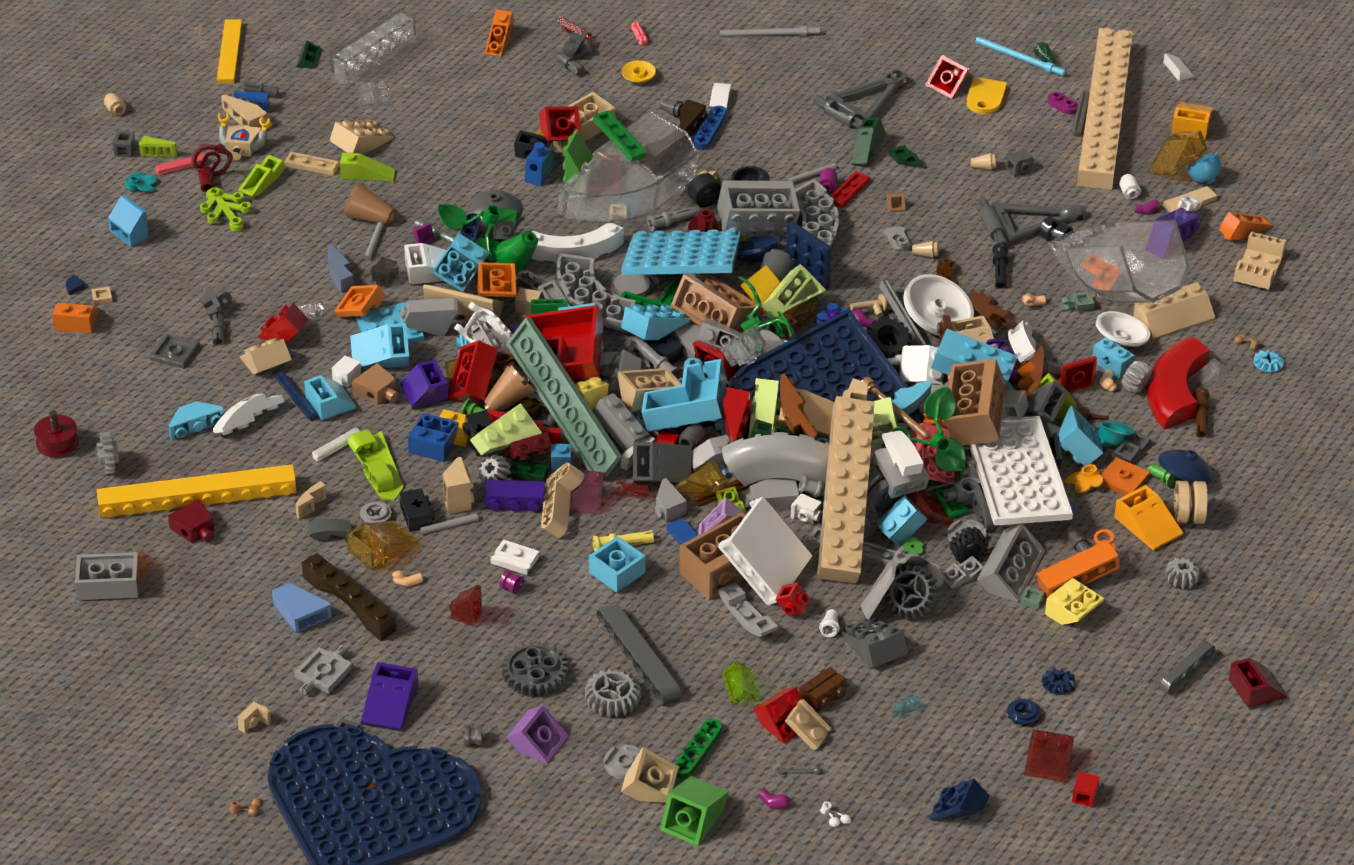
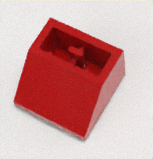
[258,302,308,342]
[753,687,802,743]

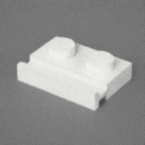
[491,540,539,575]

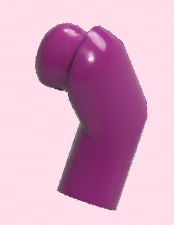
[1135,199,1160,215]
[759,789,791,809]

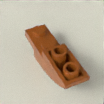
[780,373,818,441]

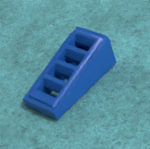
[234,91,270,113]

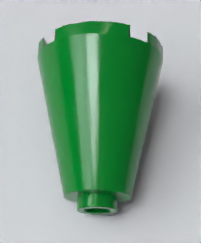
[495,231,538,273]

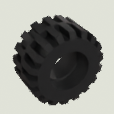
[866,317,912,366]

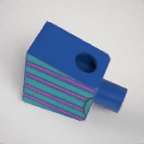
[525,142,554,186]

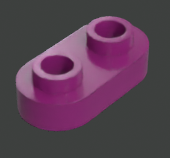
[1047,92,1078,115]

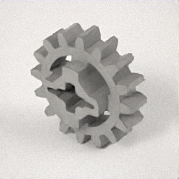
[96,432,119,474]

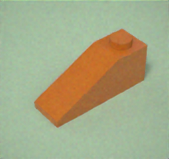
[1219,212,1273,241]

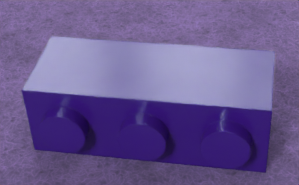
[484,480,545,512]

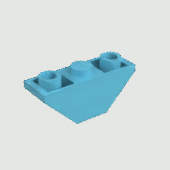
[169,401,224,440]

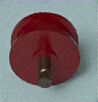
[34,410,79,457]

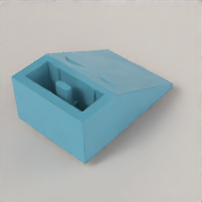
[432,233,489,292]
[621,304,690,340]
[351,323,410,370]

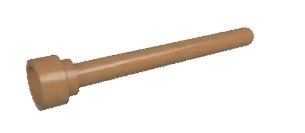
[862,377,930,439]

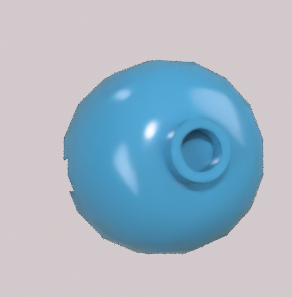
[1185,152,1222,184]

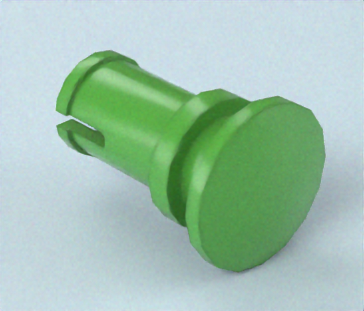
[461,398,485,414]
[1148,463,1178,488]

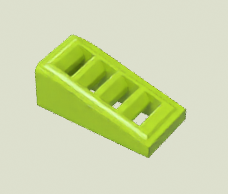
[139,136,178,157]

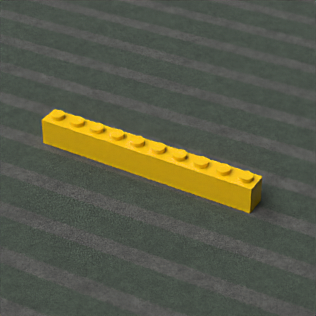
[97,464,296,518]

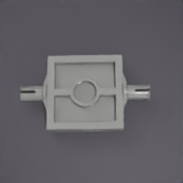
[294,645,353,695]

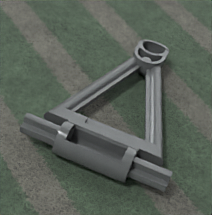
[813,70,907,128]
[977,197,1086,246]

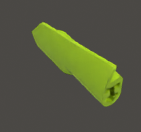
[347,429,404,501]

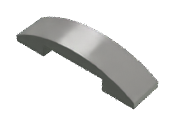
[718,583,778,637]

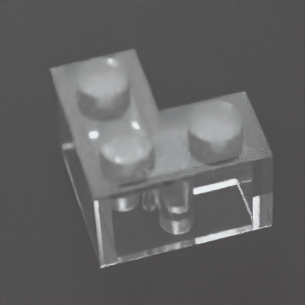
[720,326,767,367]

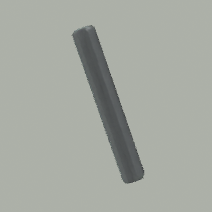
[1072,91,1090,137]

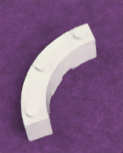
[531,221,623,263]

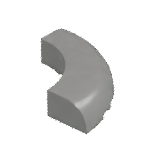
[786,179,839,246]
[557,253,636,333]
[722,432,829,486]

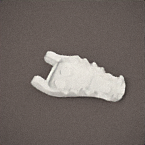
[454,302,515,359]

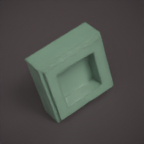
[1019,586,1045,609]

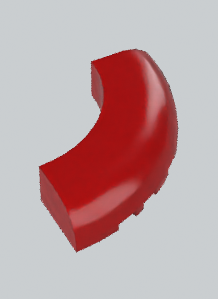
[1146,337,1210,430]

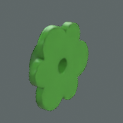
[902,537,923,555]

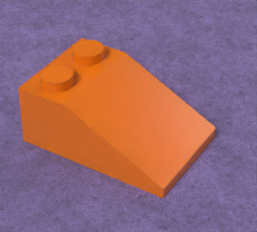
[477,262,516,297]

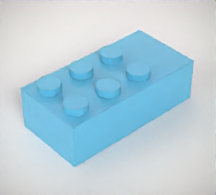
[931,329,1018,385]

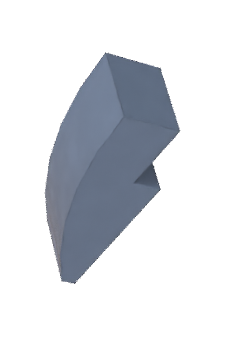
[327,244,354,293]

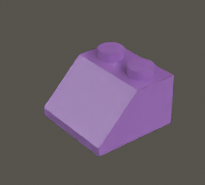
[506,705,569,763]

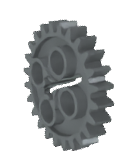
[502,641,568,696]

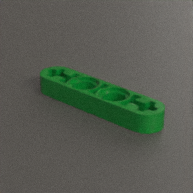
[675,718,722,780]

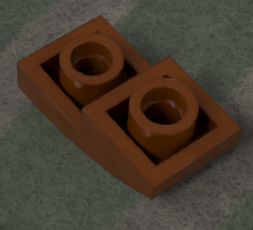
[936,258,956,282]

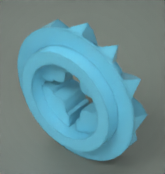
[1254,349,1284,372]

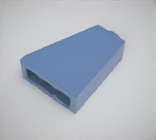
[272,583,332,633]

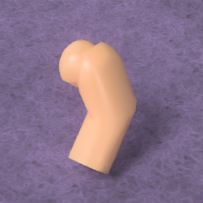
[1022,293,1046,307]
[1099,369,1117,392]
[392,570,423,587]

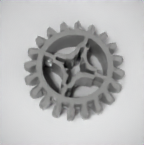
[585,668,641,718]

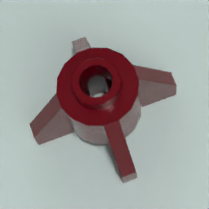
[688,210,722,232]

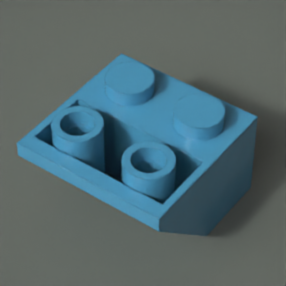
[108,195,149,247]

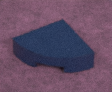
[66,275,85,295]

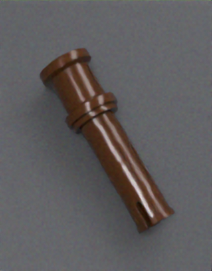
[1192,388,1210,438]

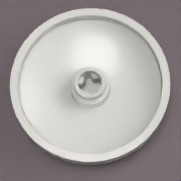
[904,274,974,336]

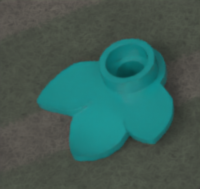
[125,172,159,192]

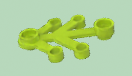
[200,187,251,232]

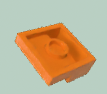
[334,285,386,317]

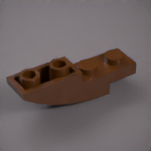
[969,290,1018,330]

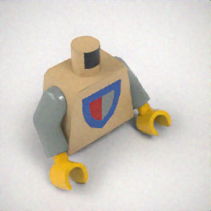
[218,113,272,160]

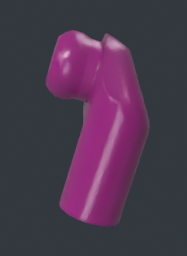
[852,309,873,327]

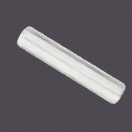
[312,428,360,462]

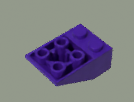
[361,662,419,731]

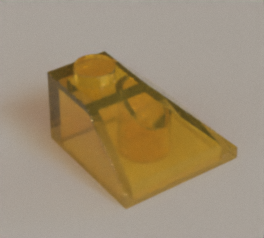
[674,460,727,494]

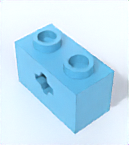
[1092,337,1134,379]

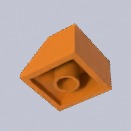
[53,303,100,334]

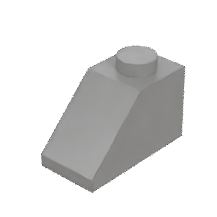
[691,435,730,471]
[655,478,687,522]

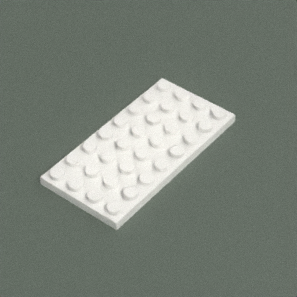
[969,416,1073,525]

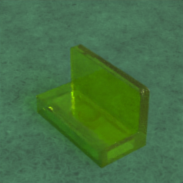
[721,661,761,704]

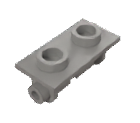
[471,320,504,353]

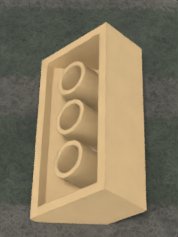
[1133,282,1215,340]
[423,284,504,320]

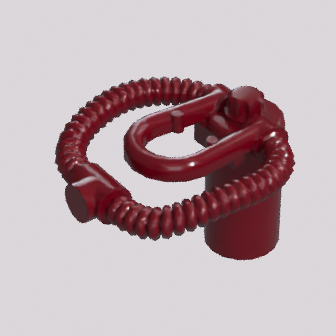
[191,144,233,192]

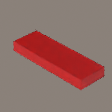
[830,171,871,208]

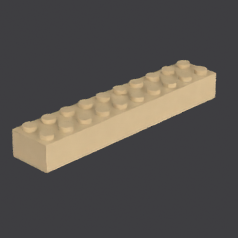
[817,396,875,583]

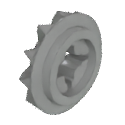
[360,502,391,527]

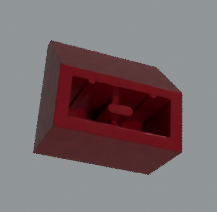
[1228,658,1285,708]

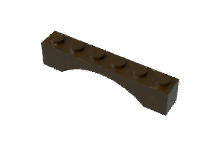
[638,99,708,174]
[302,553,396,641]

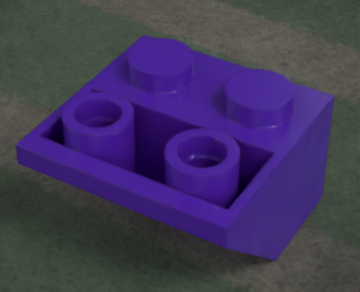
[400,360,448,409]

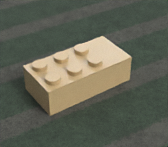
[540,92,616,153]

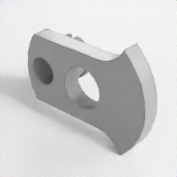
[881,227,912,251]

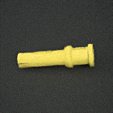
[593,530,654,551]

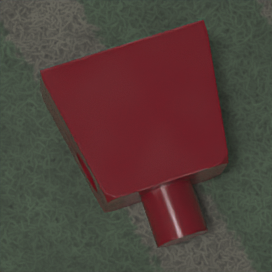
[168,499,214,543]

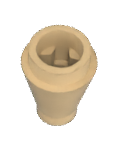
[971,153,996,170]
[912,240,939,258]

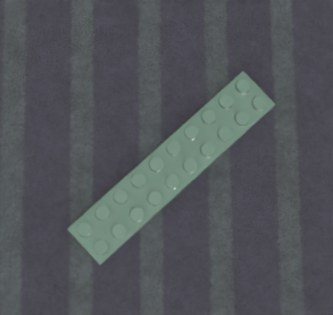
[506,318,623,483]

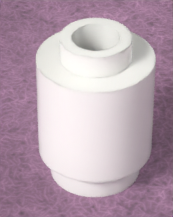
[1119,174,1141,199]

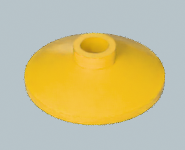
[622,61,656,82]

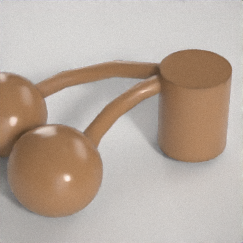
[1234,335,1259,350]
[230,798,262,816]

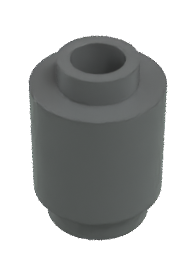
[679,423,705,449]

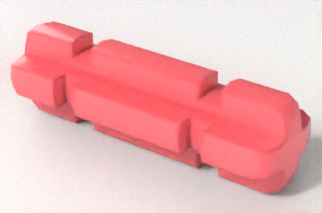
[631,21,648,46]

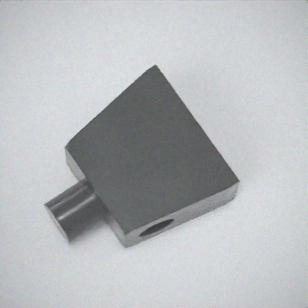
[1025,381,1068,422]

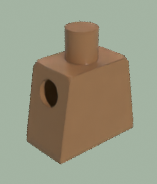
[352,363,399,405]

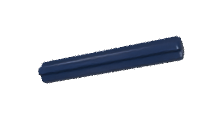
[275,371,318,421]

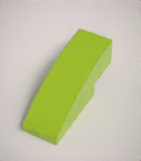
[238,155,286,198]

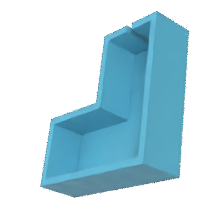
[641,359,727,431]

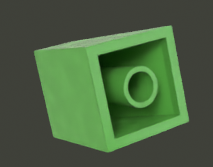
[660,776,729,846]

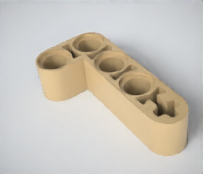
[541,463,584,538]

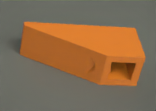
[485,9,515,57]

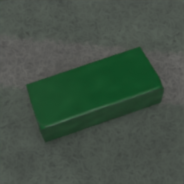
[296,41,321,69]

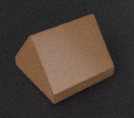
[886,193,906,212]

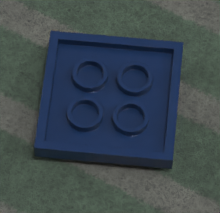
[786,221,832,290]

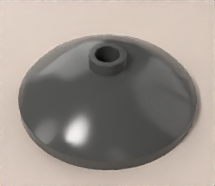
[468,190,521,225]

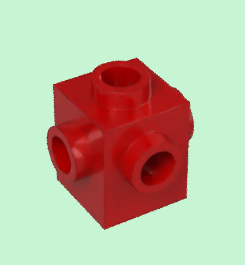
[775,582,811,616]

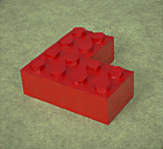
[525,305,604,381]

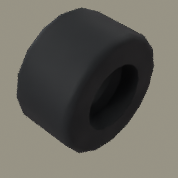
[687,173,721,208]

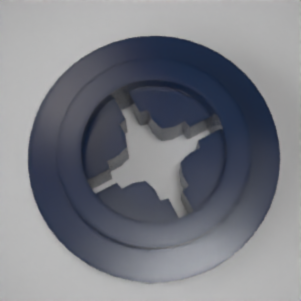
[1042,668,1075,695]
[1007,699,1041,727]

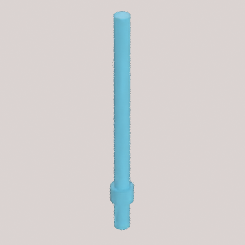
[975,36,1066,76]

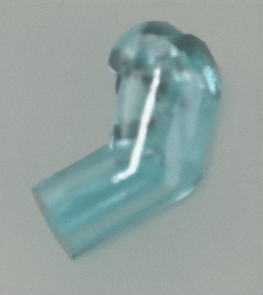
[892,696,921,718]

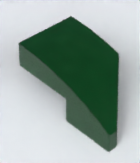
[889,145,922,167]

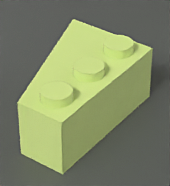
[762,264,826,317]
[748,378,781,439]

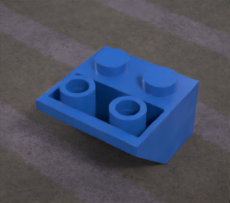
[408,413,459,462]

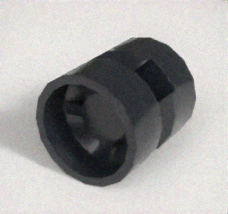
[1039,216,1073,248]

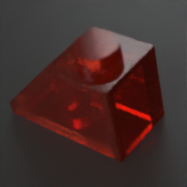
[449,585,482,627]

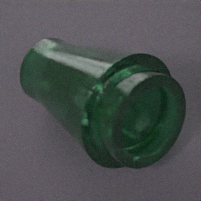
[1034,42,1056,64]

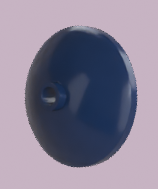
[736,236,781,263]
[1158,449,1214,484]

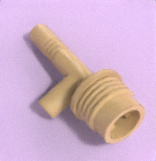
[850,294,892,317]

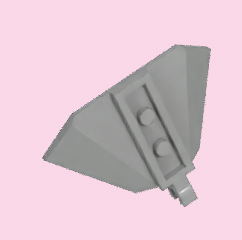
[860,546,929,620]

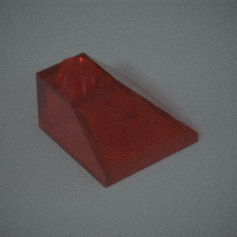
[906,490,954,525]

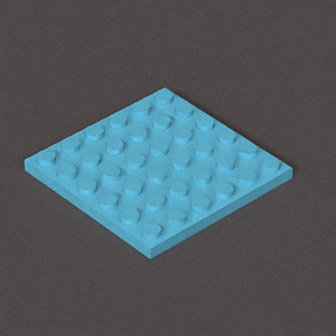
[621,229,741,275]

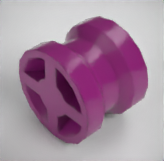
[499,569,524,594]

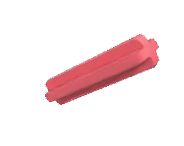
[156,154,207,175]

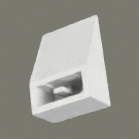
[404,243,447,285]

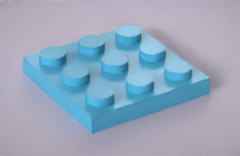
[355,302,424,344]

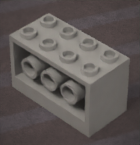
[717,180,800,237]

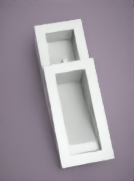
[882,431,923,476]

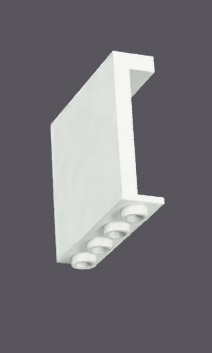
[718,497,812,605]

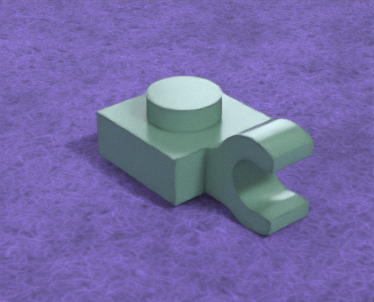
[1060,292,1095,312]

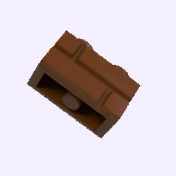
[799,667,847,712]

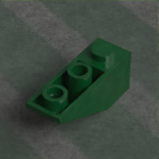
[851,117,886,166]

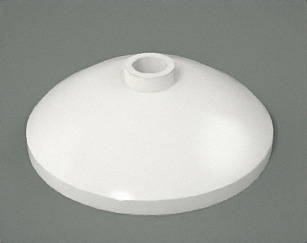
[1096,311,1150,347]

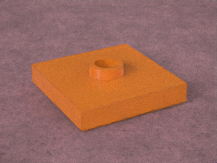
[1100,457,1150,495]

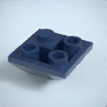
[929,778,990,821]

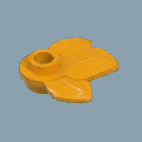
[1065,464,1103,493]

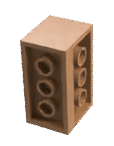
[671,274,763,339]
[942,359,1007,446]
[679,512,746,600]

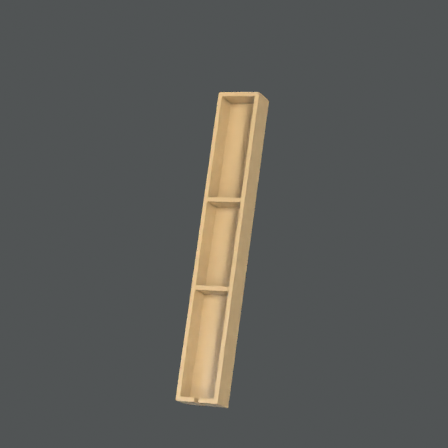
[1077,28,1133,190]

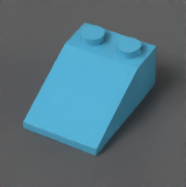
[1058,405,1103,466]

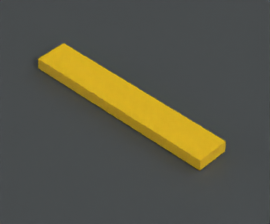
[217,19,242,84]

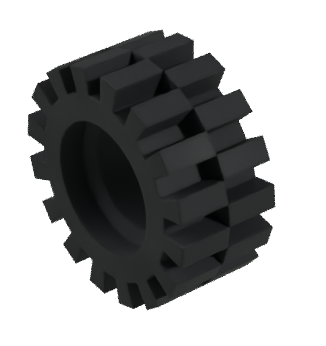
[949,527,988,564]

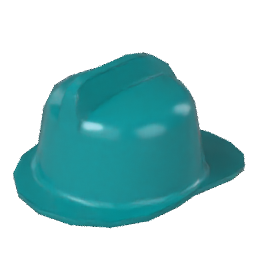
[1098,421,1135,447]

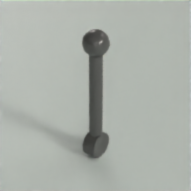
[778,767,822,775]

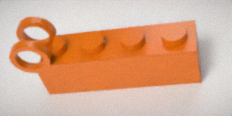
[1036,529,1120,598]

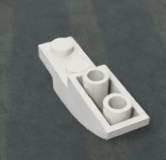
[1008,320,1036,363]
[213,393,284,435]

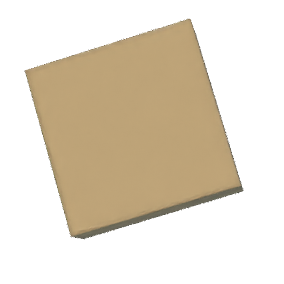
[91,286,112,305]

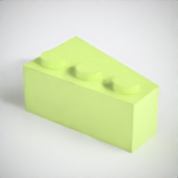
[470,403,542,455]

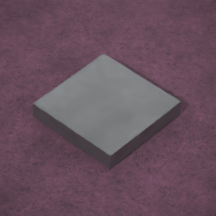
[150,333,200,369]

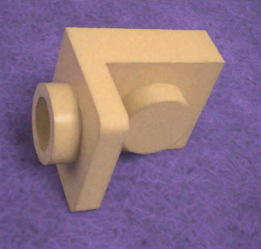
[238,701,271,733]

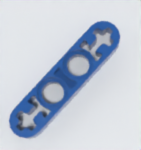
[694,105,726,150]

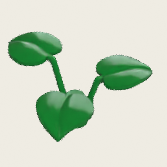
[438,204,517,263]
[738,276,796,339]
[881,387,966,471]

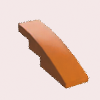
[1017,345,1044,400]

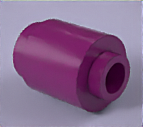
[819,168,838,193]

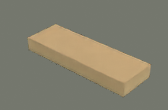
[284,152,340,176]
[1163,186,1217,212]

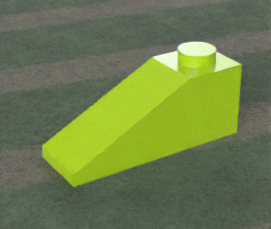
[340,152,396,182]

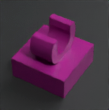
[412,223,435,244]

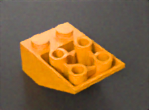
[1171,102,1214,139]
[1114,485,1183,551]

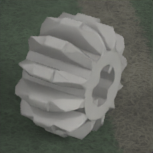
[1122,361,1152,393]
[477,454,512,485]
[1165,556,1200,590]

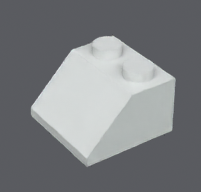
[900,345,944,386]

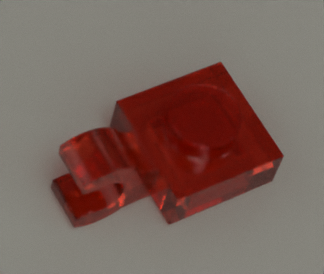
[615,481,651,497]

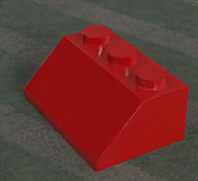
[448,340,498,403]

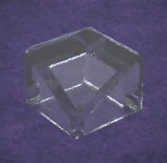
[298,301,325,319]

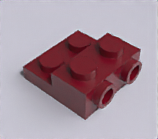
[503,432,552,462]

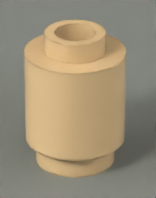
[104,93,126,116]

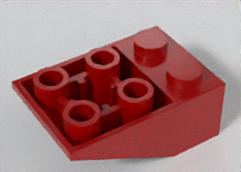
[723,387,753,443]

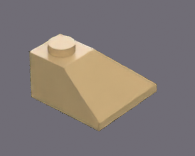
[621,747,679,803]

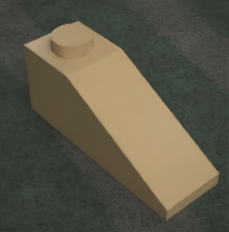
[222,95,269,129]

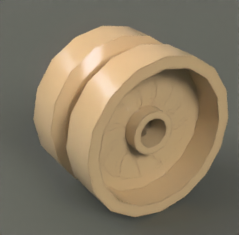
[1173,481,1207,524]

